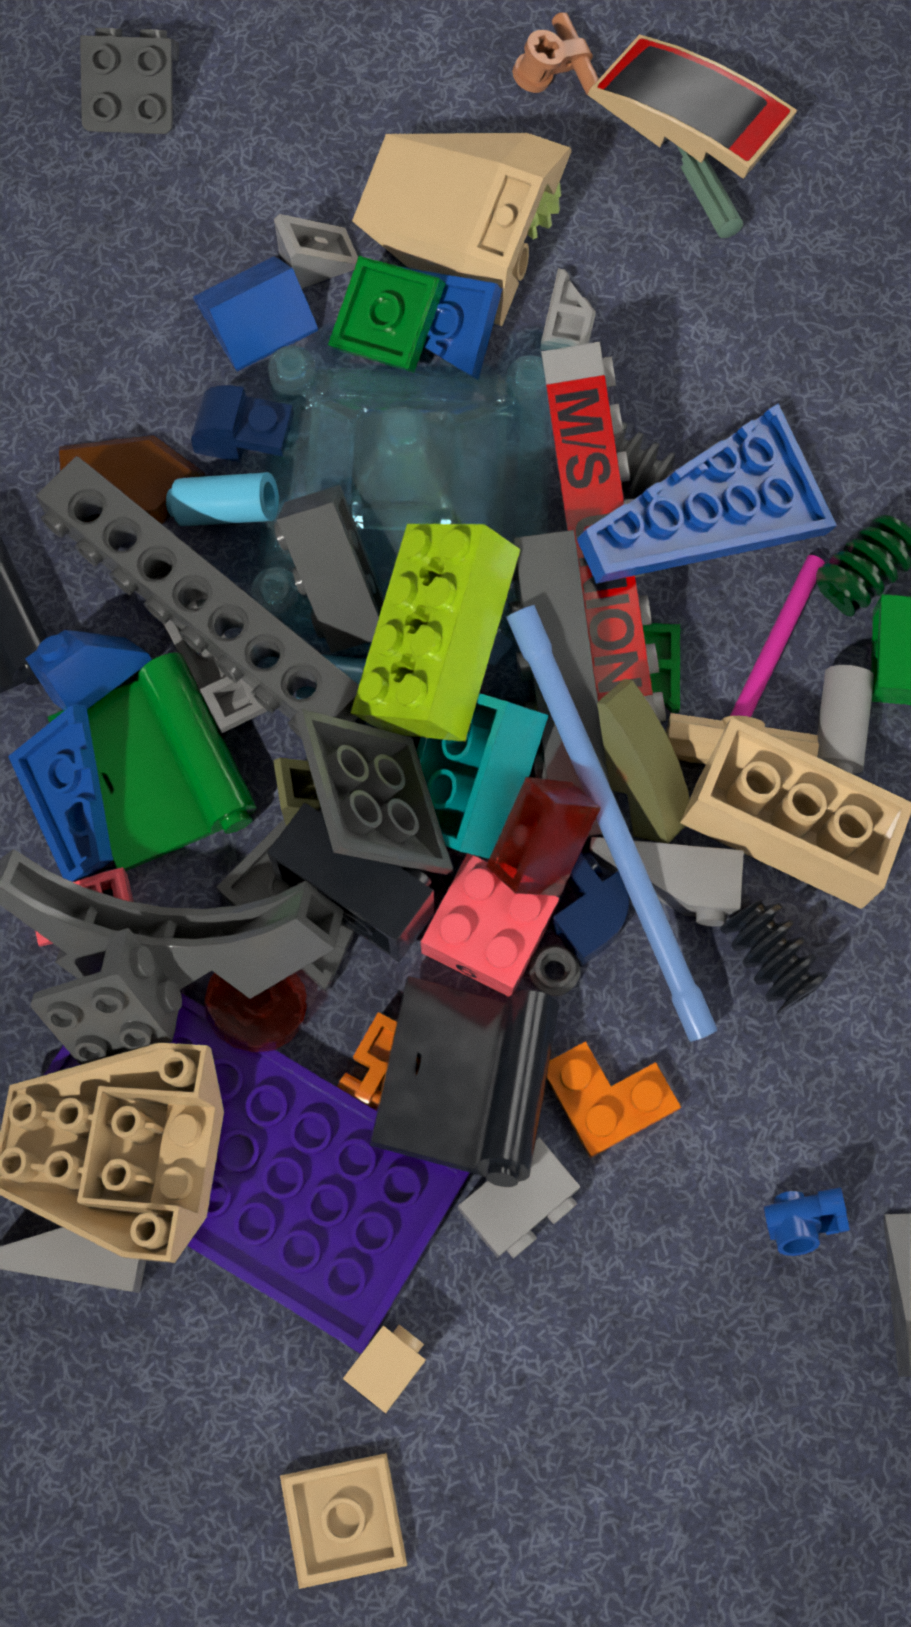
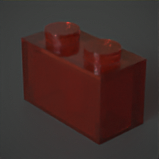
[486,777,601,896]

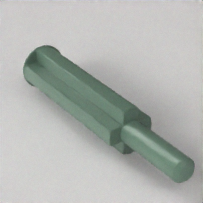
[676,145,743,238]

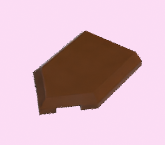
[59,435,206,524]

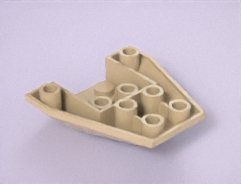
[352,133,572,327]
[0,1043,224,1263]

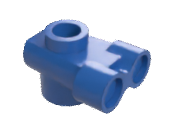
[764,1187,850,1256]

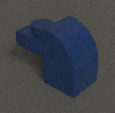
[191,385,294,462]
[551,842,629,967]

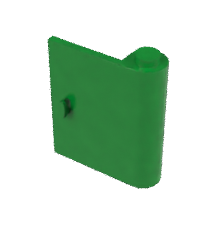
[47,652,257,872]

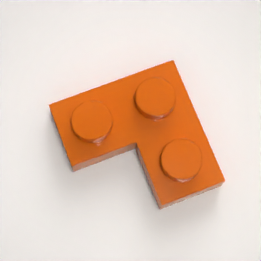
[546,1041,681,1158]

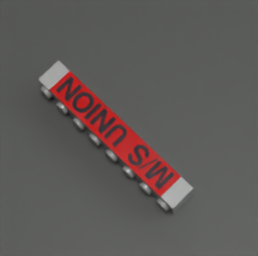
[541,342,666,722]

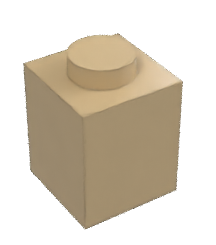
[343,1325,426,1413]

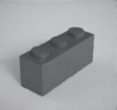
[274,485,385,653]

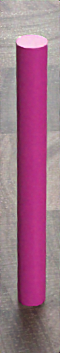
[730,555,825,717]

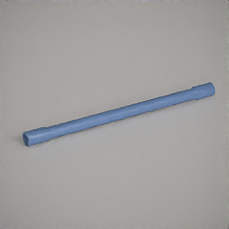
[506,605,718,1042]

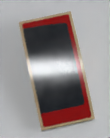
[588,34,798,179]

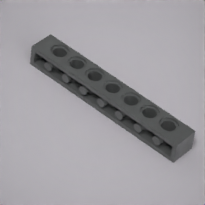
[36,456,359,739]

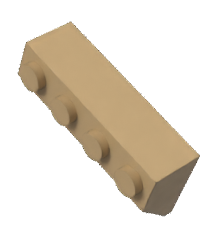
[680,717,911,909]

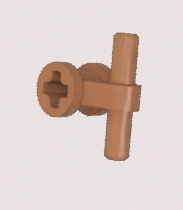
[512,12,599,95]

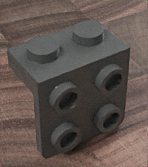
[80,28,179,134]
[31,928,182,1065]

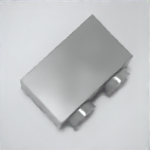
[458,1137,580,1259]

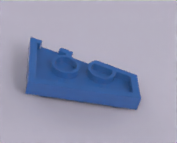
[398,266,503,380]
[8,704,113,882]

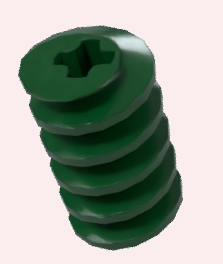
[816,515,911,617]

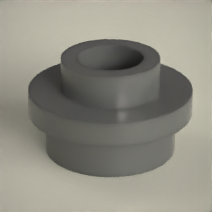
[529,945,580,996]

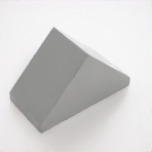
[274,214,358,289]

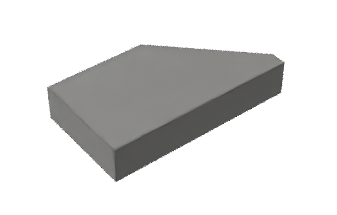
[540,268,596,351]

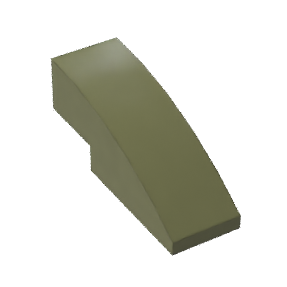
[597,679,690,844]

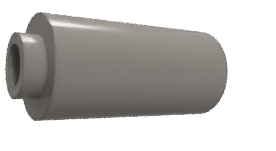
[817,665,874,774]

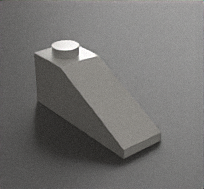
[589,837,744,926]
[0,1227,146,1293]

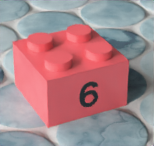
[421,853,559,997]

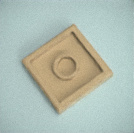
[280,1453,407,1589]

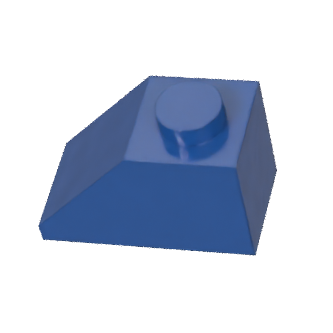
[25,630,152,711]

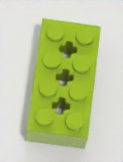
[351,524,520,742]

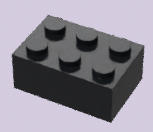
[267,802,434,962]

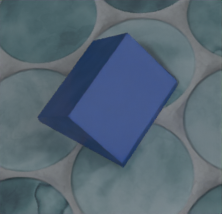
[193,256,318,372]

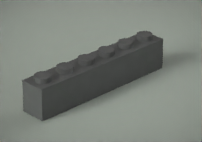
[509,530,609,841]

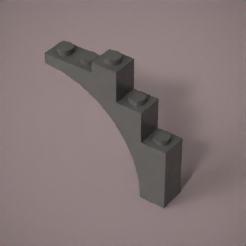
[0,849,344,999]

